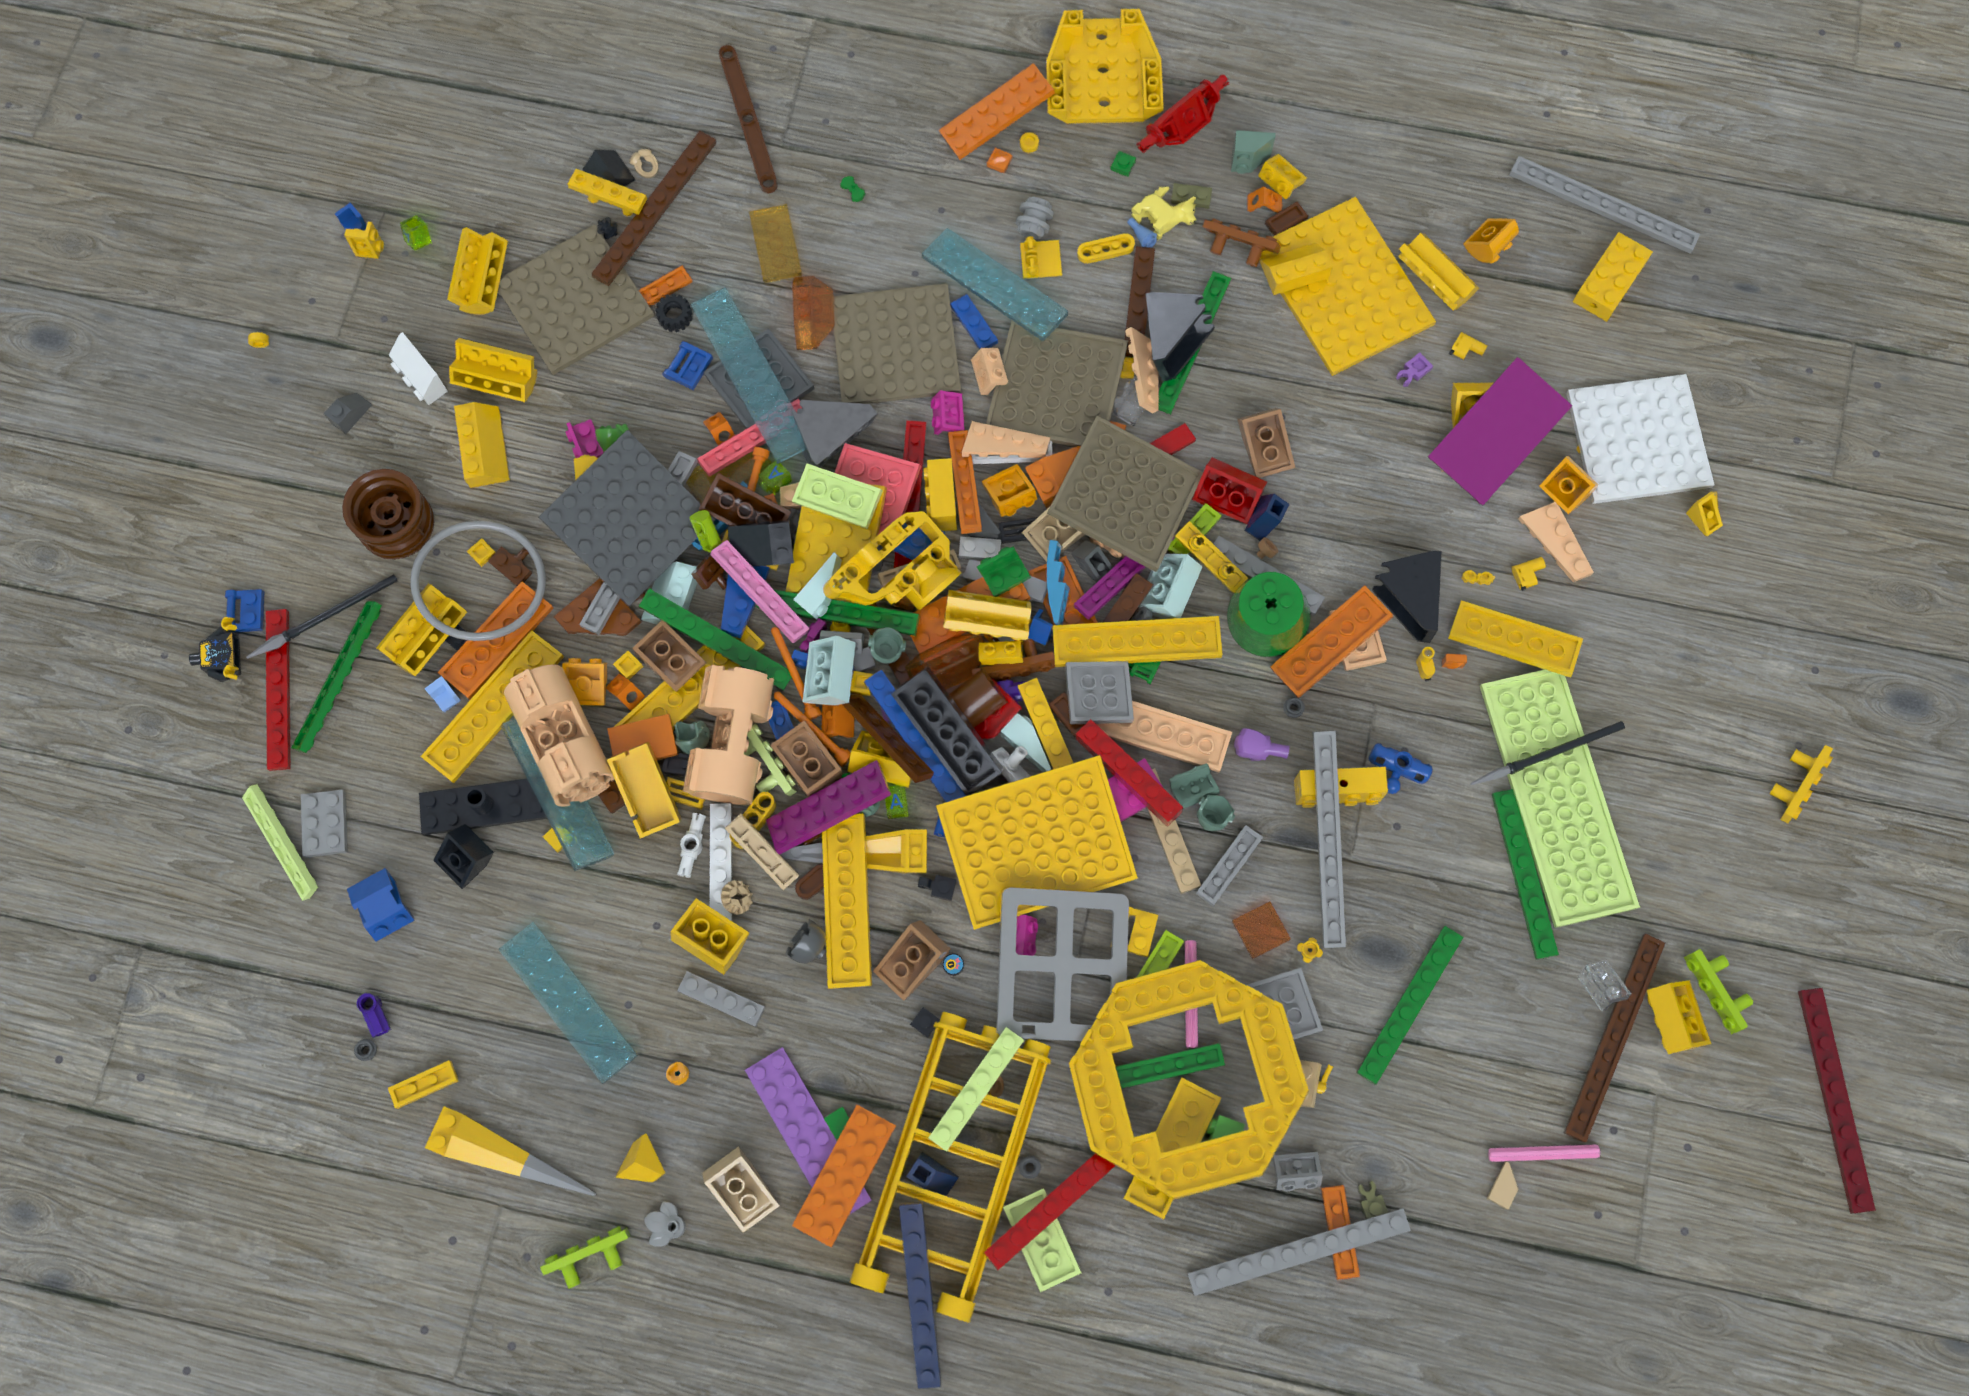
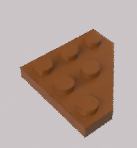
[554,578,642,636]

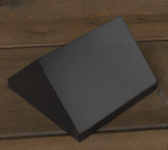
[582,150,635,187]

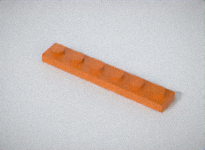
[948,430,982,534]

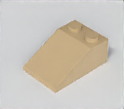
[1022,507,1085,562]
[702,1146,779,1233]

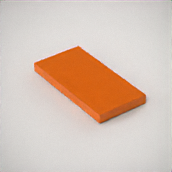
[1029,556,1098,625]

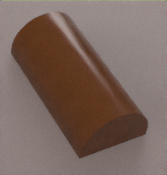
[699,473,791,526]
[949,668,1008,728]

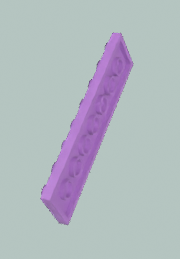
[745,1047,872,1214]

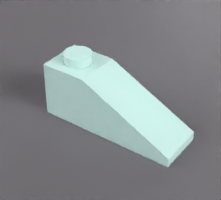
[793,553,842,620]
[1001,713,1051,772]

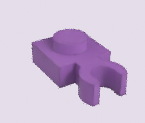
[1396,352,1433,387]

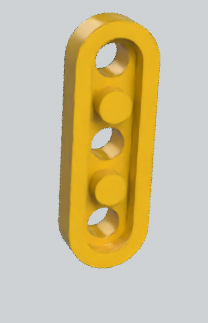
[1077,233,1135,264]

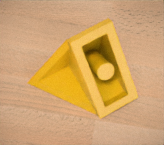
[1686,491,1723,536]
[615,1133,665,1182]

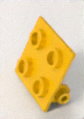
[1020,236,1062,279]

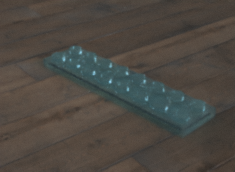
[922,228,1068,341]
[501,719,615,871]
[499,922,638,1084]

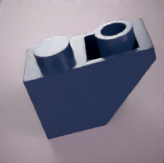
[1244,494,1289,541]
[906,1152,959,1196]

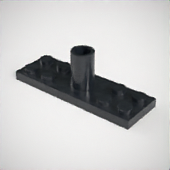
[419,776,550,835]

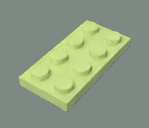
[792,464,882,529]
[1003,1188,1081,1292]

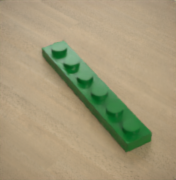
[1116,1043,1225,1089]

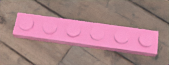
[710,540,809,643]

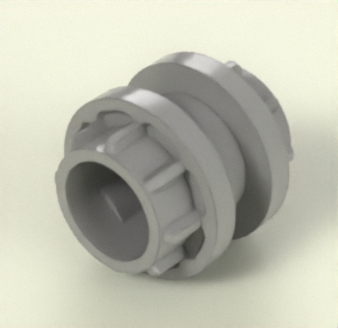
[1016,197,1054,239]

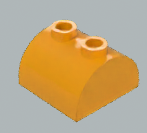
[1463,218,1519,263]
[1539,456,1599,514]

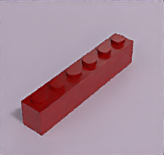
[1076,719,1183,827]

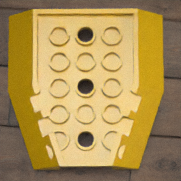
[1046,9,1164,124]

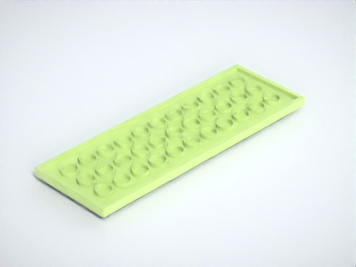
[1480,670,1640,928]

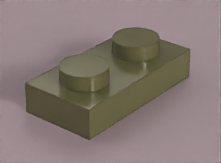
[1171,183,1212,209]

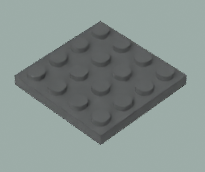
[703,328,815,429]

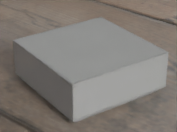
[853,647,876,672]

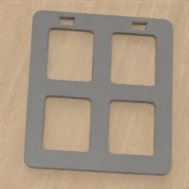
[996,887,1129,1041]

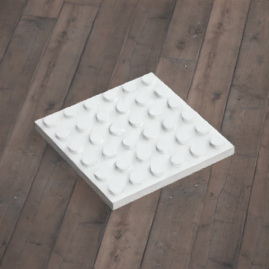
[1566,374,1714,504]

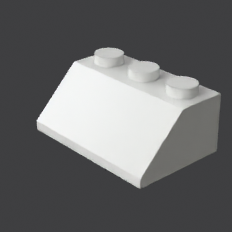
[389,332,448,405]

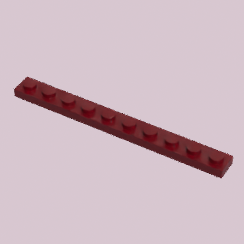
[1798,988,1876,1214]

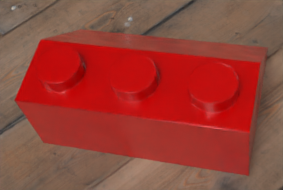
[1192,457,1267,524]

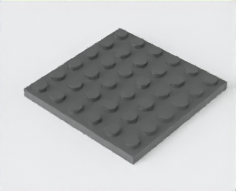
[538,430,715,606]

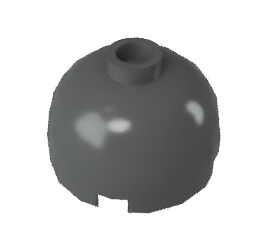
[786,919,826,964]

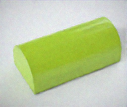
[689,510,722,553]

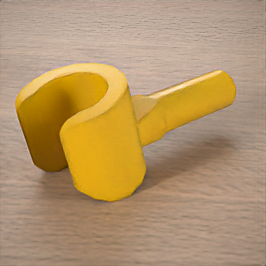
[1317,1064,1333,1094]

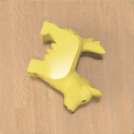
[1132,187,1196,240]

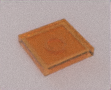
[1232,901,1291,960]

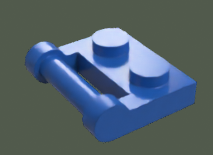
[662,341,713,390]
[225,589,264,632]

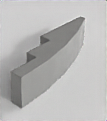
[963,559,1048,603]

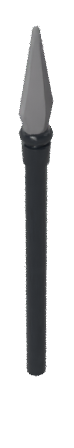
[247,574,398,658]
[1470,721,1625,785]

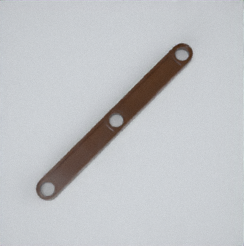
[719,45,778,194]

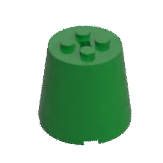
[1227,572,1310,657]

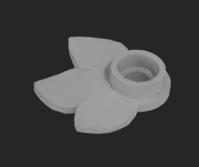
[644,1201,686,1247]

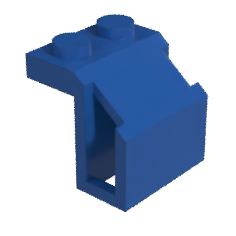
[347,868,414,942]

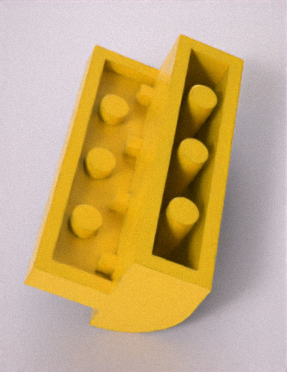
[447,227,508,315]
[1398,233,1480,311]
[449,338,537,402]
[376,583,467,677]
[943,590,1031,641]

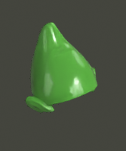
[595,424,629,452]

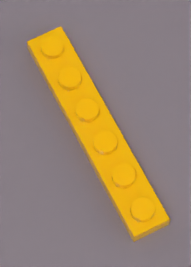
[1017,678,1073,769]

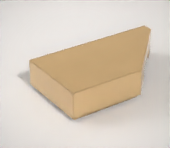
[1487,1162,1518,1210]

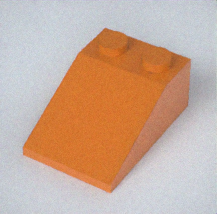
[1025,446,1081,509]

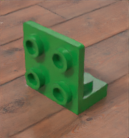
[977,546,1031,597]

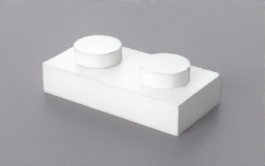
[959,536,1001,560]

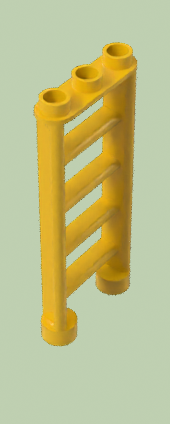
[850,1012,1051,1323]

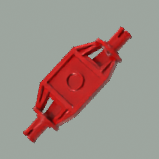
[1137,74,1229,153]

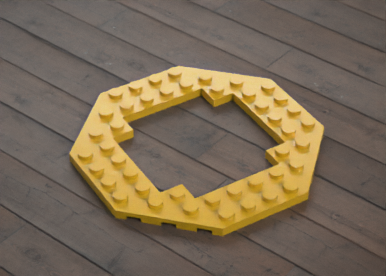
[1069,960,1309,1199]

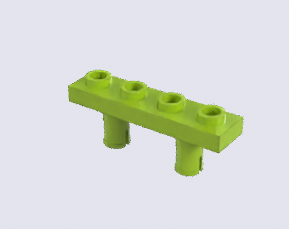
[1684,949,1753,1035]
[540,1226,630,1289]

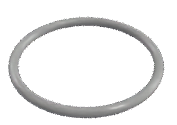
[410,520,546,641]

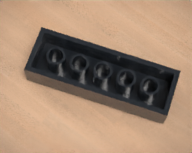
[891,666,1003,796]

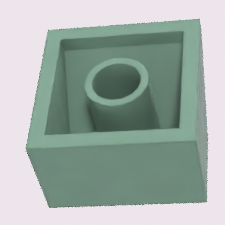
[1231,130,1276,174]

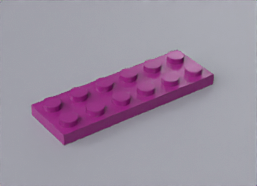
[766,760,891,855]

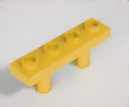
[567,169,647,216]
[1174,521,1248,593]
[1770,745,1833,824]

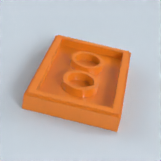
[607,714,678,760]

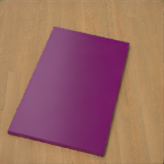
[1428,357,1572,506]

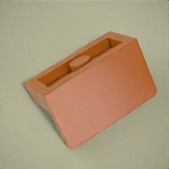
[821,704,854,738]

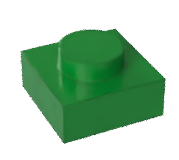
[1111,151,1136,177]

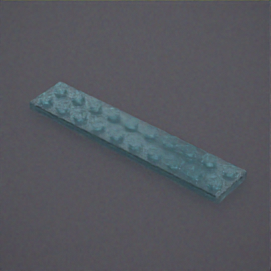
[690,287,807,464]

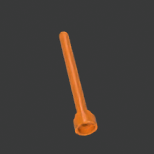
[748,447,770,492]
[771,627,822,720]
[773,691,851,767]

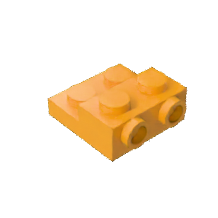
[982,464,1038,517]
[562,658,607,705]

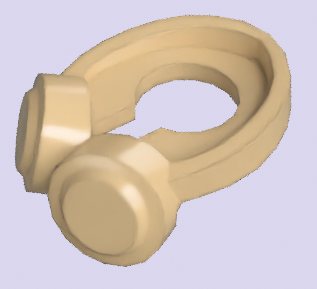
[629,149,658,178]

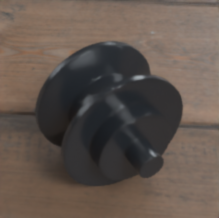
[597,217,618,239]

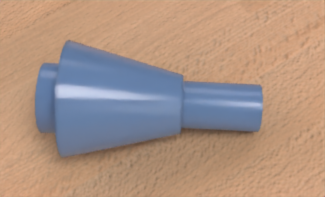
[1127,218,1157,248]

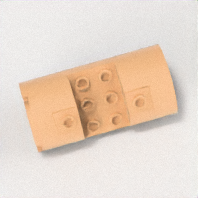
[504,665,615,807]
[683,665,774,805]

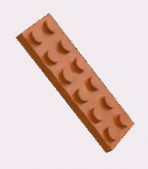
[939,63,1055,160]
[910,577,1031,655]
[438,582,554,700]
[1270,585,1393,698]
[792,1105,896,1248]

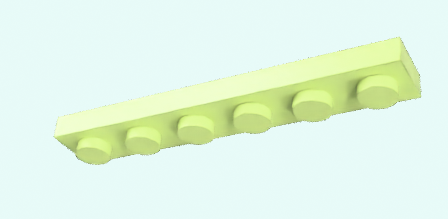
[242,784,318,901]
[929,1027,1024,1151]

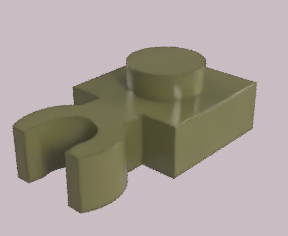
[1358,1181,1388,1219]

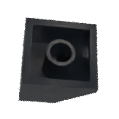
[433,824,494,889]

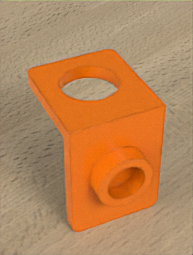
[1247,186,1282,213]
[703,412,735,446]
[606,674,645,711]

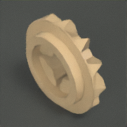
[721,880,753,915]

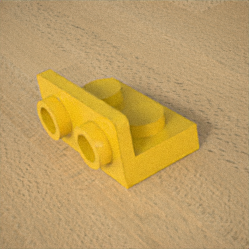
[1258,154,1307,199]
[344,221,384,259]
[979,641,1023,665]

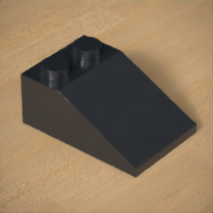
[727,520,794,566]

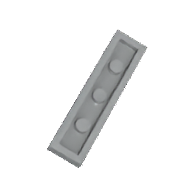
[1196,825,1263,906]
[677,971,765,1027]

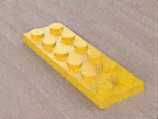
[1448,600,1583,678]
[1123,1078,1221,1220]

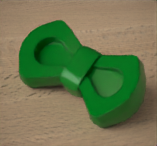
[840,176,865,202]

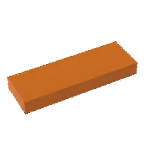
[639,266,693,307]

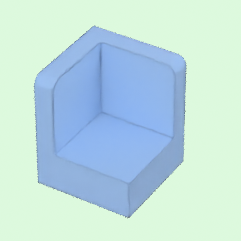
[425,676,461,712]

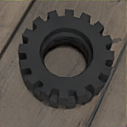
[655,294,693,333]

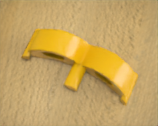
[1461,570,1495,585]

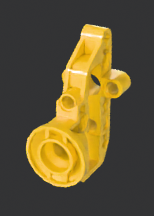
[823,511,962,610]

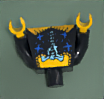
[189,617,241,682]

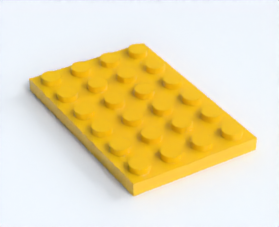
[786,484,887,604]

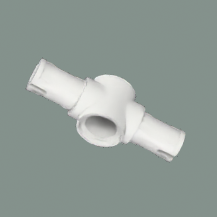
[677,813,706,878]

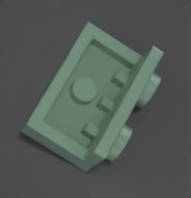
[1169,763,1220,809]

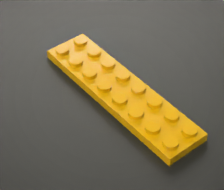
[1053,616,1223,667]
[614,625,765,730]
[420,630,564,783]
[822,813,872,989]

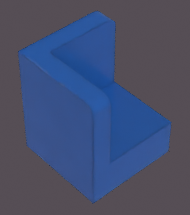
[335,203,367,231]
[1028,609,1053,645]

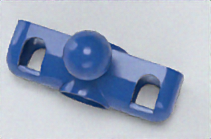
[1368,743,1433,794]

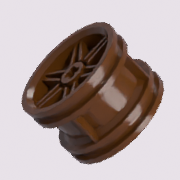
[342,469,435,560]

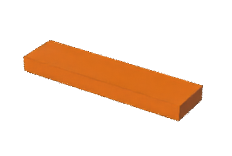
[1321,1185,1360,1280]

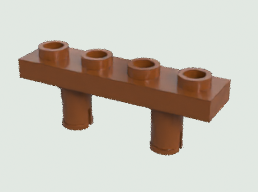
[1202,219,1281,267]
[972,639,1055,681]

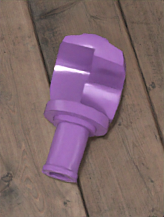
[1234,728,1289,761]

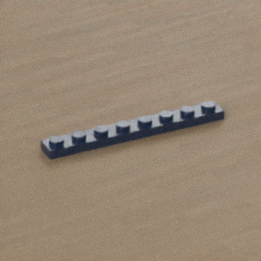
[899,1202,941,1389]

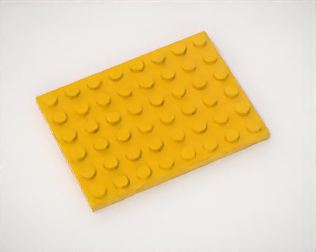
[1260,197,1436,376]
[936,755,1138,930]

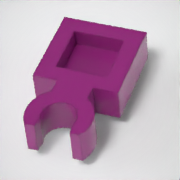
[799,619,827,653]

